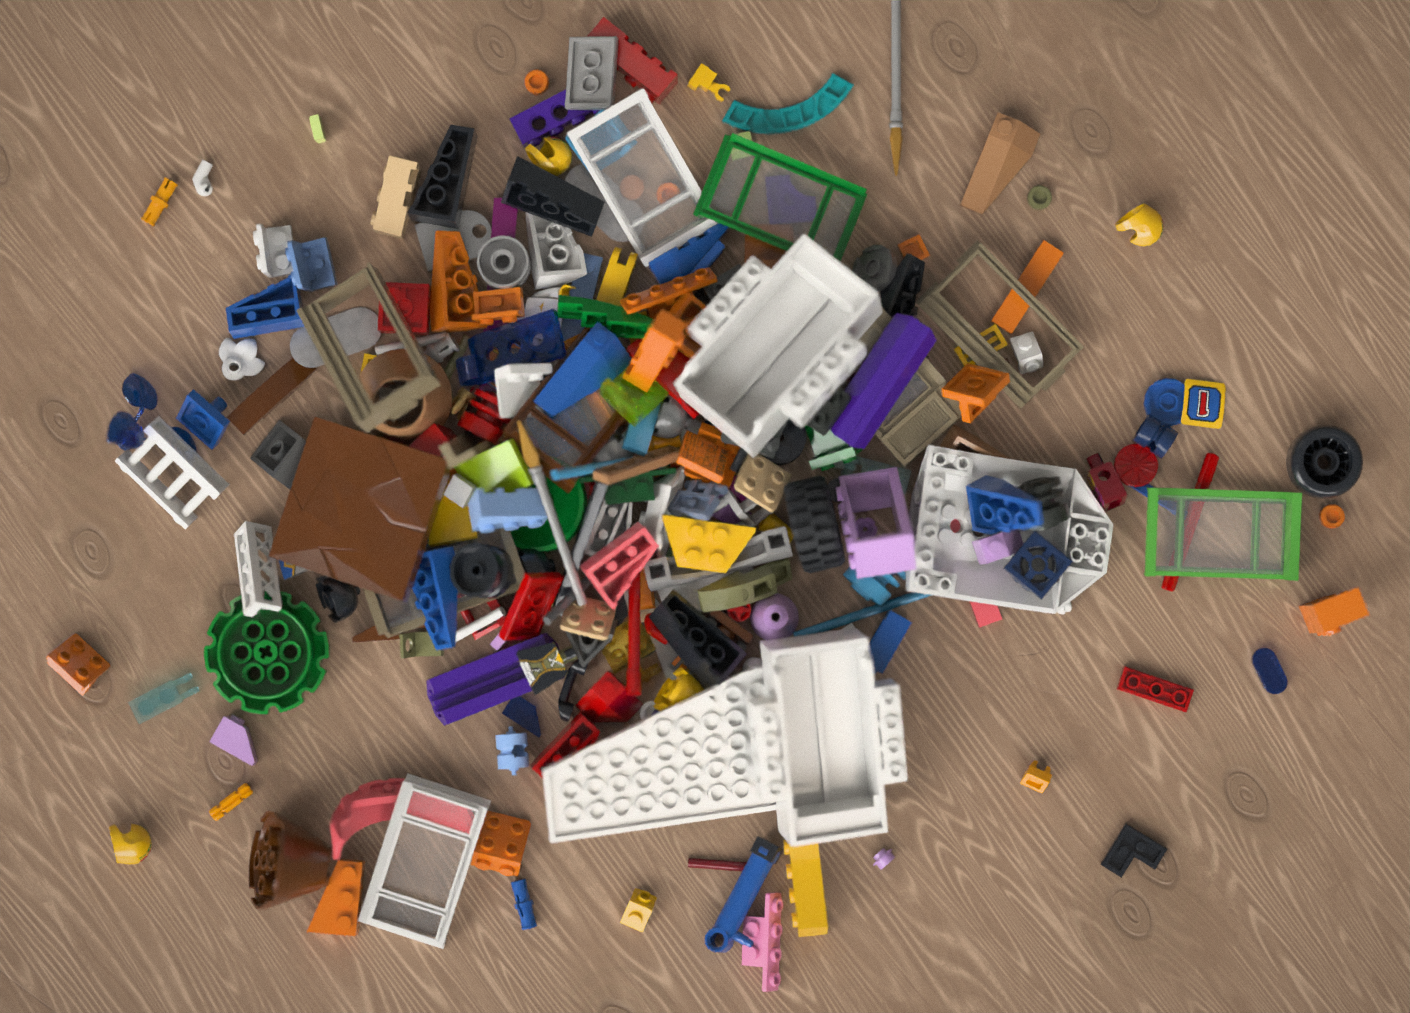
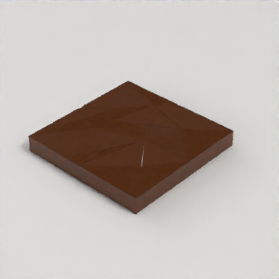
[269,416,452,602]

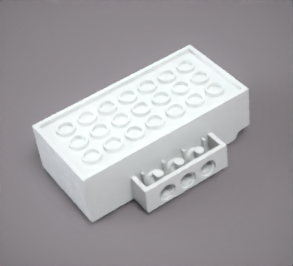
[674,234,883,458]
[747,628,907,847]

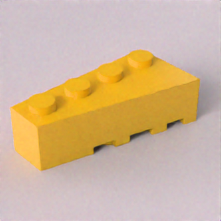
[783,840,828,937]

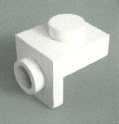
[1010,331,1043,374]

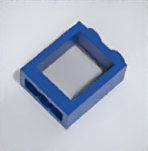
[869,610,912,675]

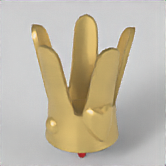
[451,387,477,421]

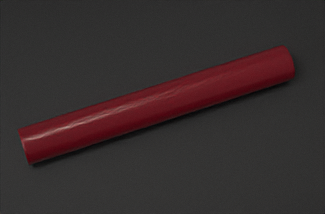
[688,858,747,871]

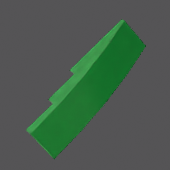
[557,295,655,339]

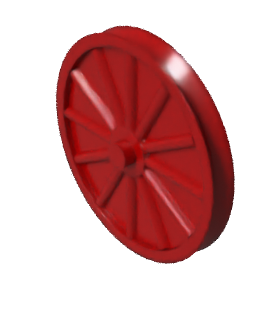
[1114,444,1158,487]

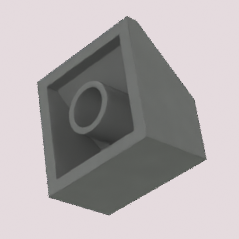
[250,420,307,489]

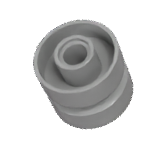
[477,236,531,290]

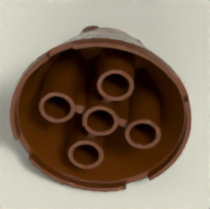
[248,811,333,910]

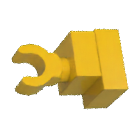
[687,63,730,102]

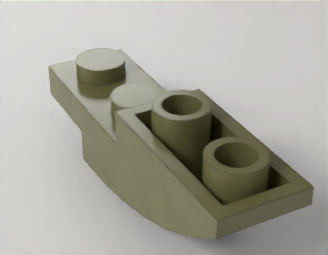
[697,558,792,612]

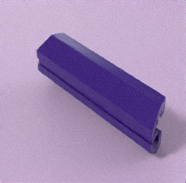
[830,313,937,449]
[426,633,565,726]

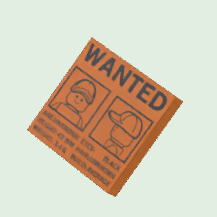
[676,430,730,484]

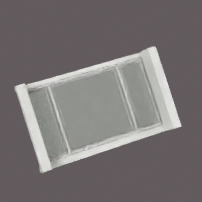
[567,88,719,267]
[358,773,491,949]

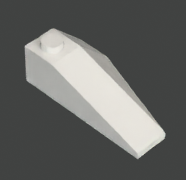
[525,212,587,289]

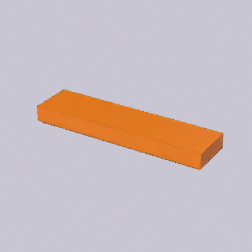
[991,240,1064,334]

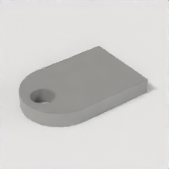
[414,210,491,272]

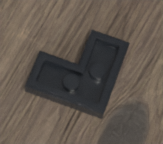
[1100,823,1168,878]

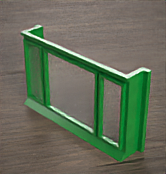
[693,133,868,262]

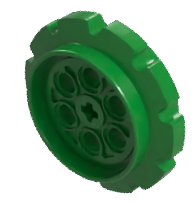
[204,591,330,715]

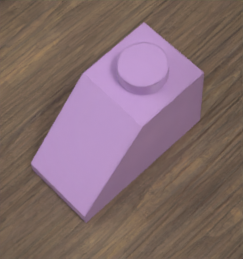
[972,529,1023,565]
[210,714,258,766]

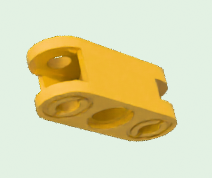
[596,246,638,307]

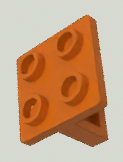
[46,633,111,696]

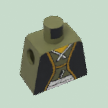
[516,642,578,695]

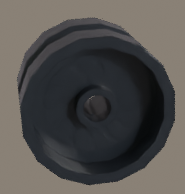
[450,543,514,599]

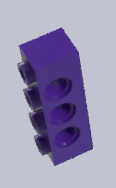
[509,89,600,148]

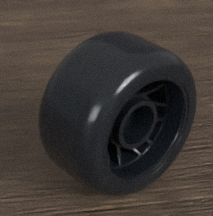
[1286,425,1363,499]

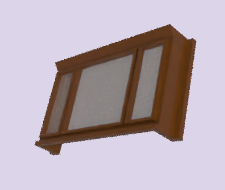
[498,327,655,494]

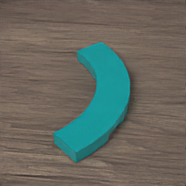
[722,73,854,134]

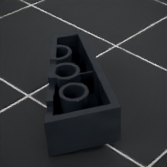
[407,124,478,229]
[501,156,605,237]
[649,589,747,690]

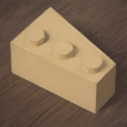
[371,155,421,239]

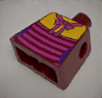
[1086,453,1127,512]

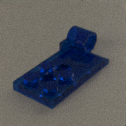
[455,309,567,386]

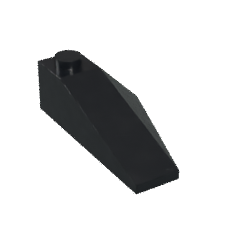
[879,253,925,318]

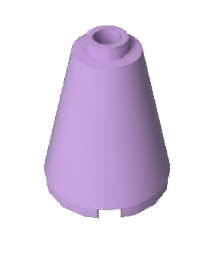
[750,593,799,641]

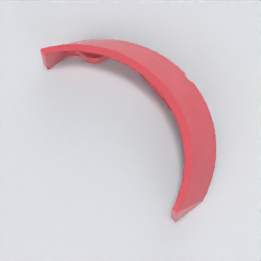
[330,778,475,859]

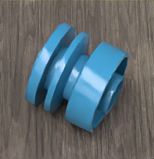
[843,567,906,607]

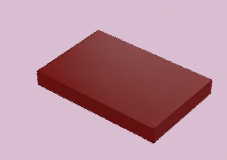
[498,572,564,641]

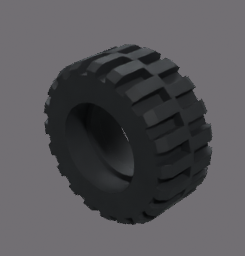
[784,475,845,573]

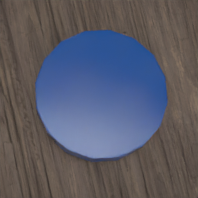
[1143,378,1185,427]

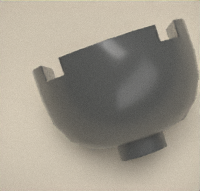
[652,390,692,439]

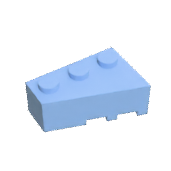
[468,488,547,534]

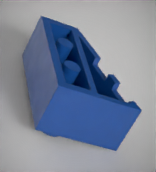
[226,275,305,339]

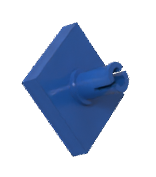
[176,389,230,450]

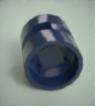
[1132,414,1178,459]

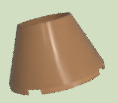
[359,349,452,446]

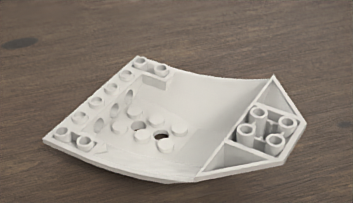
[906,445,1113,614]

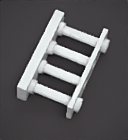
[115,416,229,529]

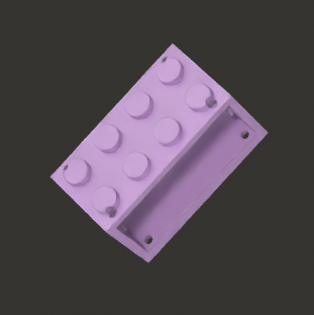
[836,467,916,579]

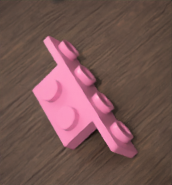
[742,892,783,992]

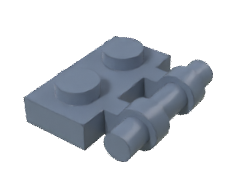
[667,479,728,521]

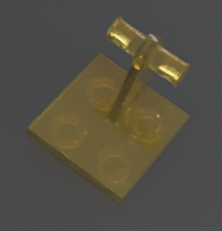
[601,620,662,683]

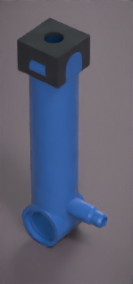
[705,836,784,953]

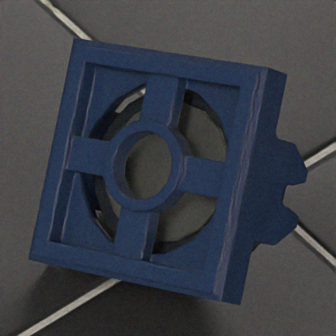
[1003,530,1073,599]

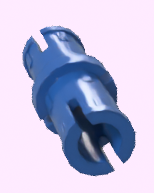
[510,878,537,930]

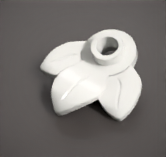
[219,338,265,381]

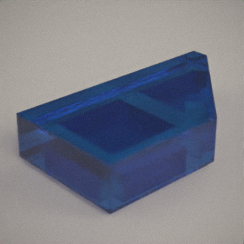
[502,696,542,738]

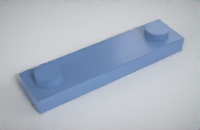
[557,253,603,348]

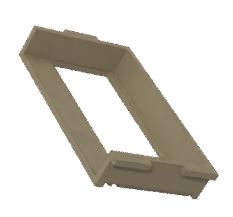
[916,240,1084,408]
[296,262,441,432]

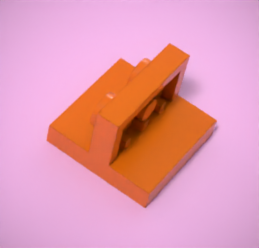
[942,363,1010,423]

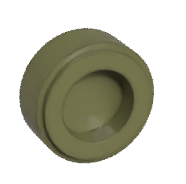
[1027,185,1052,210]

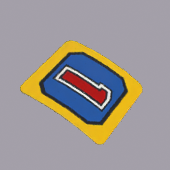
[1181,379,1225,429]

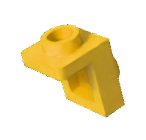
[620,888,657,932]

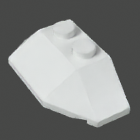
[639,466,685,558]

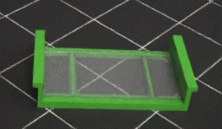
[1144,487,1302,581]

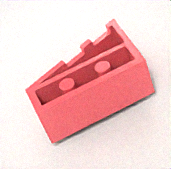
[579,522,658,610]

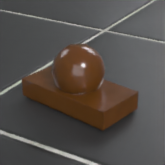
[710,610,753,643]

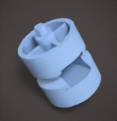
[495,726,530,776]

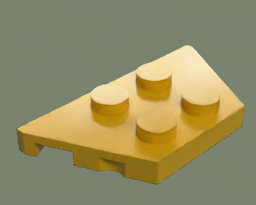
[661,514,756,573]

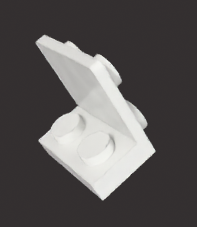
[253,224,293,278]
[494,363,552,418]

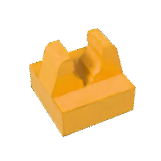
[1020,760,1052,793]

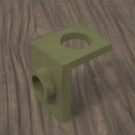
[399,632,444,659]

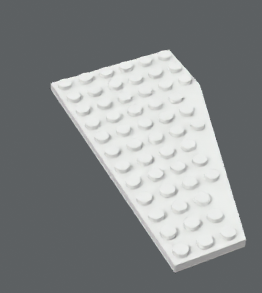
[542,665,776,843]

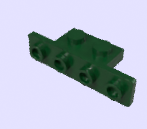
[579,464,677,505]

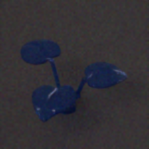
[106,373,197,453]

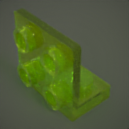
[600,367,668,427]

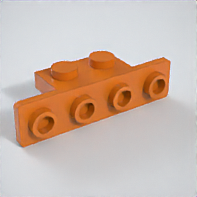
[620,267,718,319]

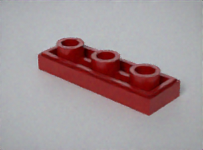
[1116,666,1194,713]

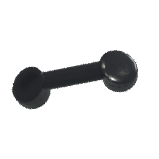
[558,659,588,722]

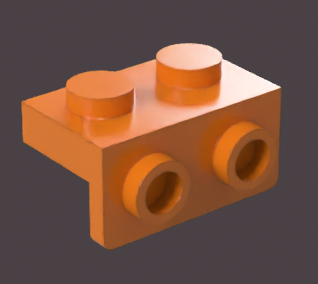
[471,287,525,326]

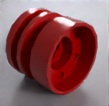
[457,388,511,446]

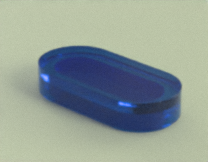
[1251,648,1288,694]

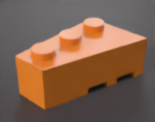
[622,309,687,392]
[1299,587,1370,636]
[307,859,365,936]

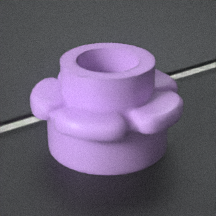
[873,848,895,870]

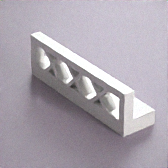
[234,521,282,617]

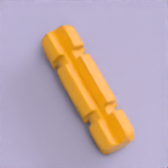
[209,783,253,821]

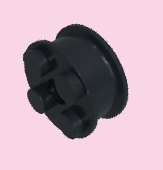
[760,418,806,465]

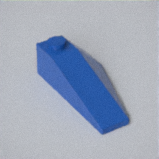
[648,223,730,285]
[534,322,632,417]
[966,475,1044,535]
[412,546,458,651]

